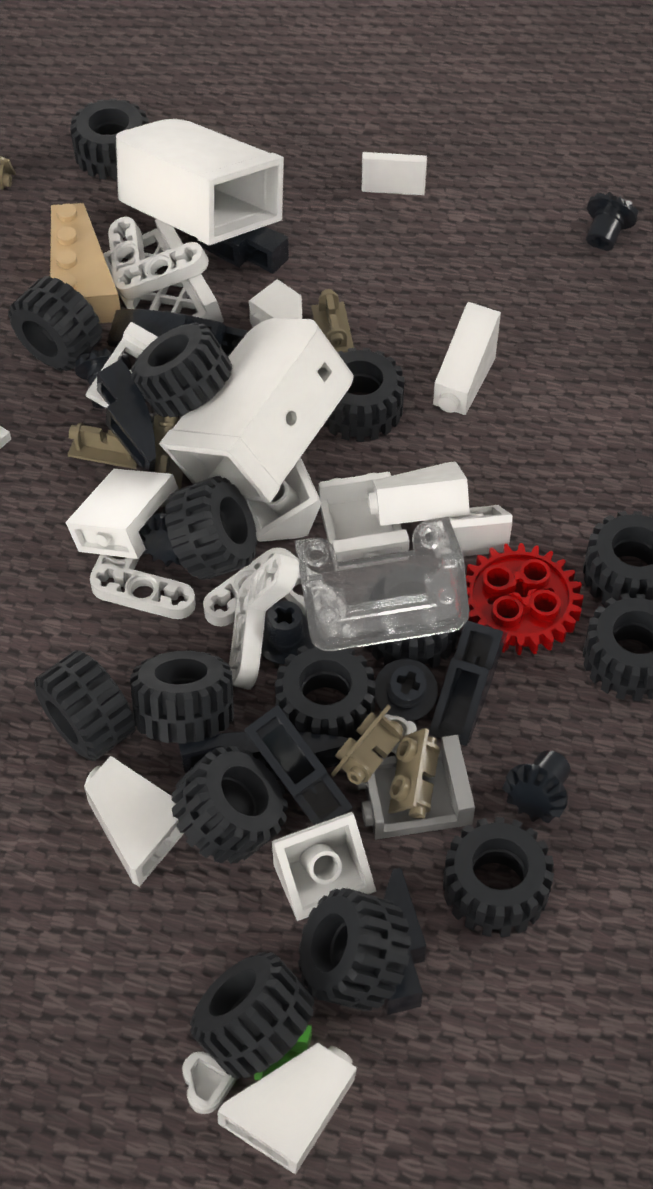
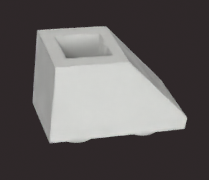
[249,279,302,327]

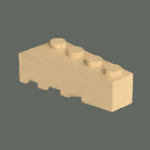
[50,203,121,323]

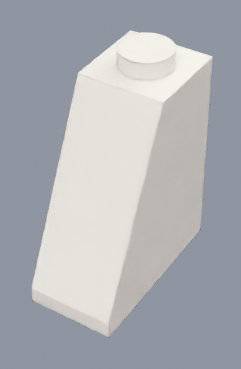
[433,302,501,415]
[368,461,470,526]
[84,756,184,887]
[218,1043,357,1174]

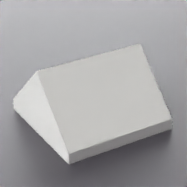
[362,152,427,195]
[245,457,322,542]
[427,505,512,559]
[272,812,376,921]

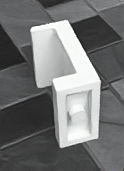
[66,469,179,559]
[319,472,409,573]

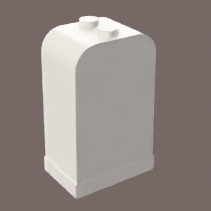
[116,119,284,245]
[159,318,353,502]

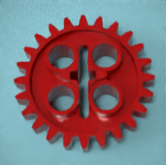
[458,543,584,655]

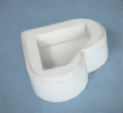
[182,1052,237,1114]

